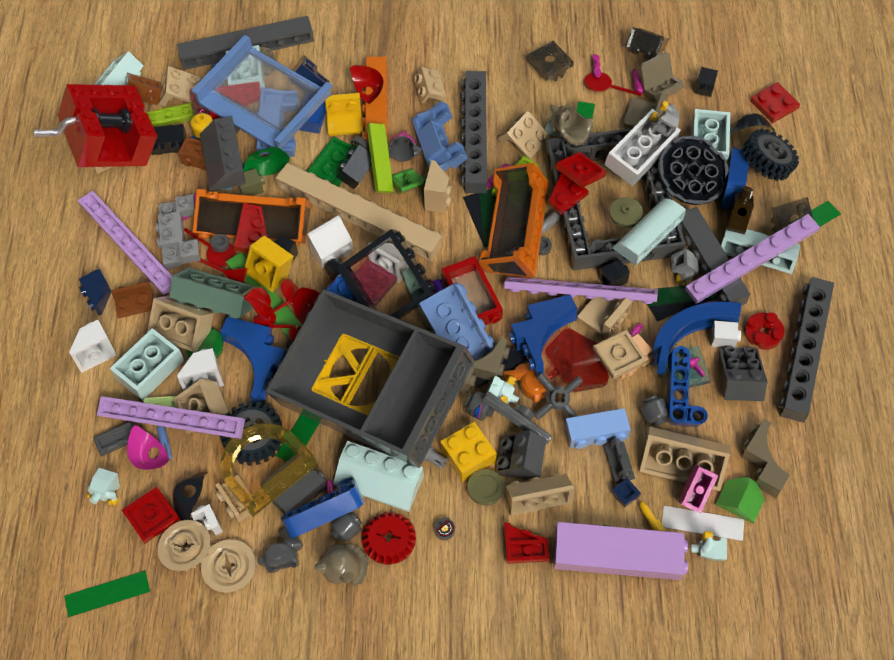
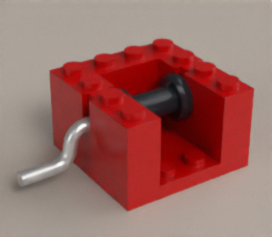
[32,84,157,167]

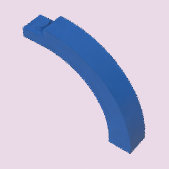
[652,302,742,375]

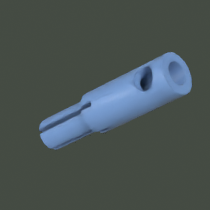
[156,426,172,459]

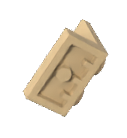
[159,66,201,106]
[497,111,550,159]
[577,297,632,339]

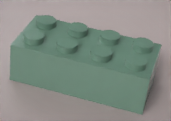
[169,267,257,318]

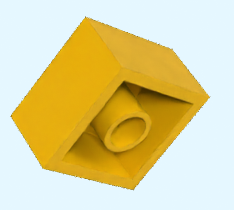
[245,236,294,293]
[440,421,497,482]

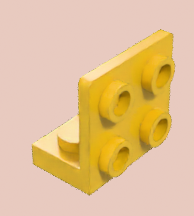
[325,93,363,136]

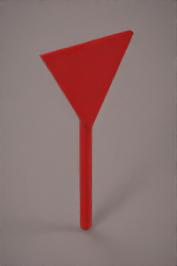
[199,259,247,283]

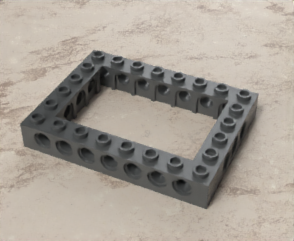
[545,128,685,270]

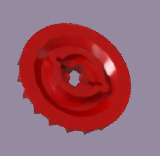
[362,511,416,565]

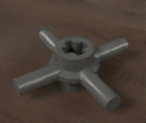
[534,373,583,420]

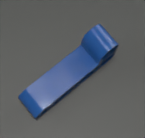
[720,147,749,210]
[666,346,708,427]
[281,477,364,538]

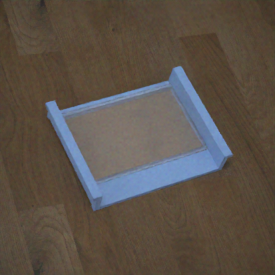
[191,35,333,149]

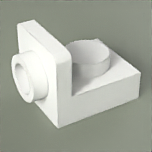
[191,504,223,535]

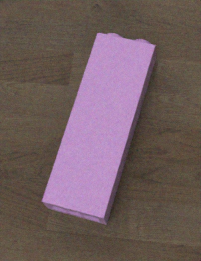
[553,522,688,580]

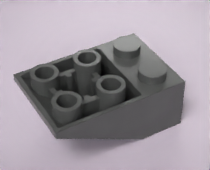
[719,346,768,401]

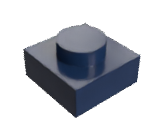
[611,478,641,508]

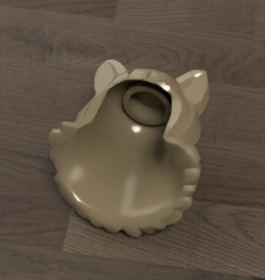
[550,104,593,146]
[315,543,369,585]

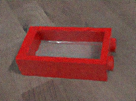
[441,256,503,325]

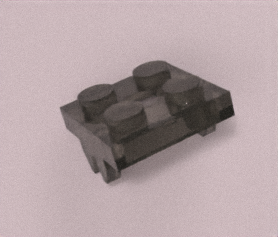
[526,41,574,82]
[771,197,817,233]

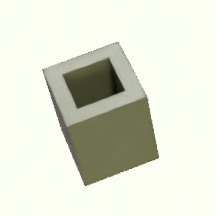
[238,168,265,196]

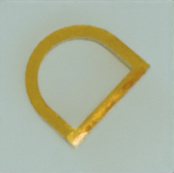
[220,423,318,517]

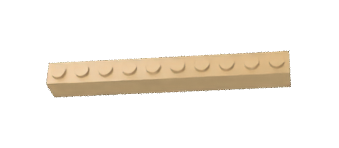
[275,163,442,262]

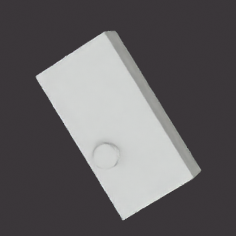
[604,109,681,186]

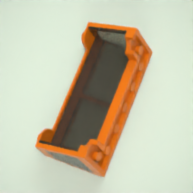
[479,162,549,277]
[192,189,312,247]

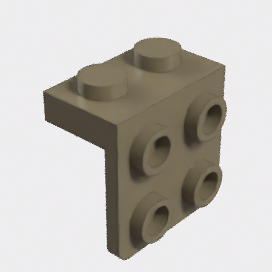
[640,52,684,101]
[624,93,670,128]

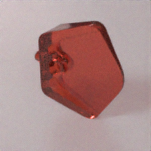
[545,328,609,392]

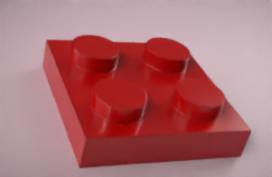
[750,82,800,124]
[555,152,607,188]
[122,486,180,544]

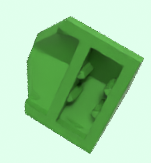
[392,168,426,195]
[715,477,765,523]

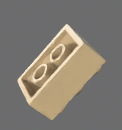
[147,296,214,352]
[505,473,574,516]

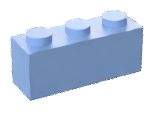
[565,408,631,449]

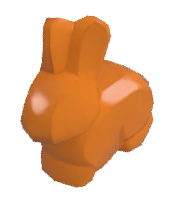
[503,364,546,403]

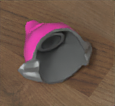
[388,131,422,162]

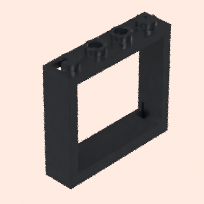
[337,229,437,320]

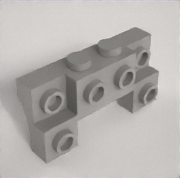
[156,194,201,270]

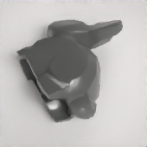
[257,527,303,573]

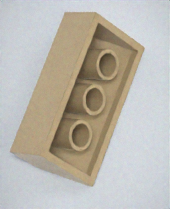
[640,427,730,491]

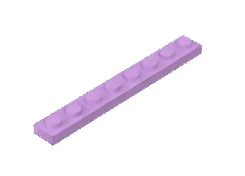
[78,191,172,296]
[685,214,820,304]
[504,276,658,304]
[97,396,245,439]

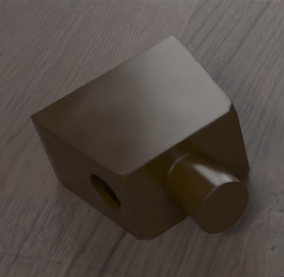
[727,186,754,234]

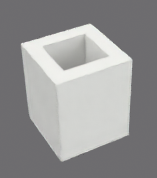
[711,321,741,347]

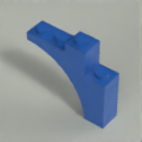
[508,294,577,377]
[220,316,287,405]

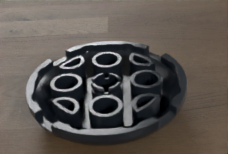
[658,136,729,205]

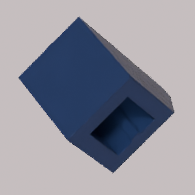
[79,269,111,316]

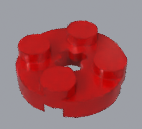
[744,312,785,350]

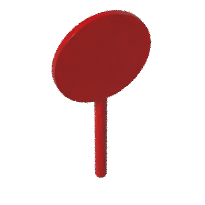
[585,72,642,96]
[184,228,236,267]

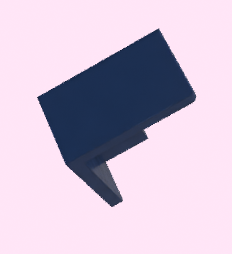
[289,56,330,94]

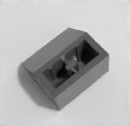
[495,430,546,480]

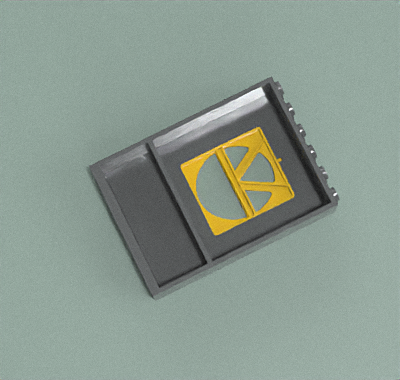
[265,289,475,468]

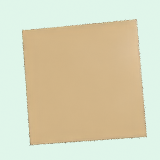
[593,329,647,379]

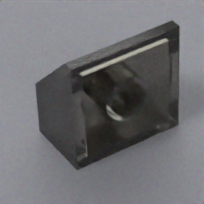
[625,27,670,59]

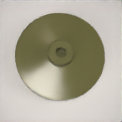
[609,197,643,228]
[467,469,504,505]

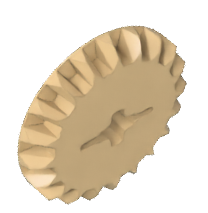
[157,520,211,573]
[201,539,256,594]

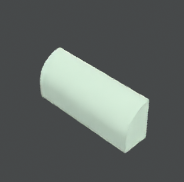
[613,199,686,266]
[721,229,800,274]

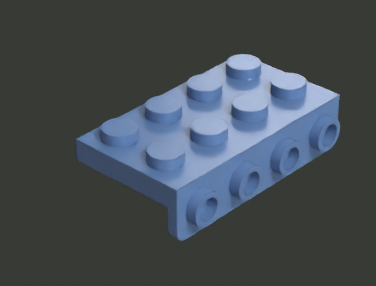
[418,282,495,360]

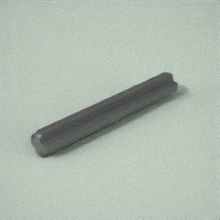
[482,392,552,444]

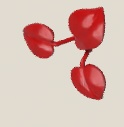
[244,279,302,343]

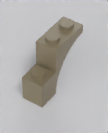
[460,338,510,393]
[742,419,790,498]

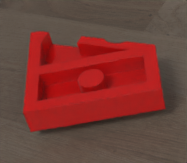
[549,173,589,215]
[504,522,549,564]

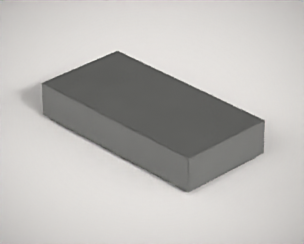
[93,421,133,457]

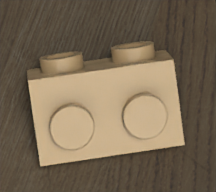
[414,67,446,104]
[215,475,260,523]

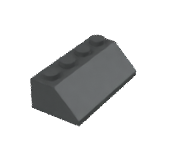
[200,116,246,191]

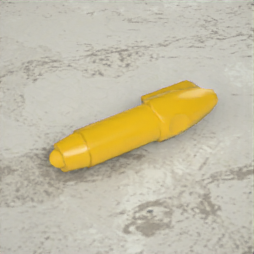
[639,501,665,531]

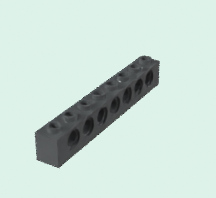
[462,71,487,193]
[779,277,834,423]

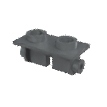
[604,438,635,483]

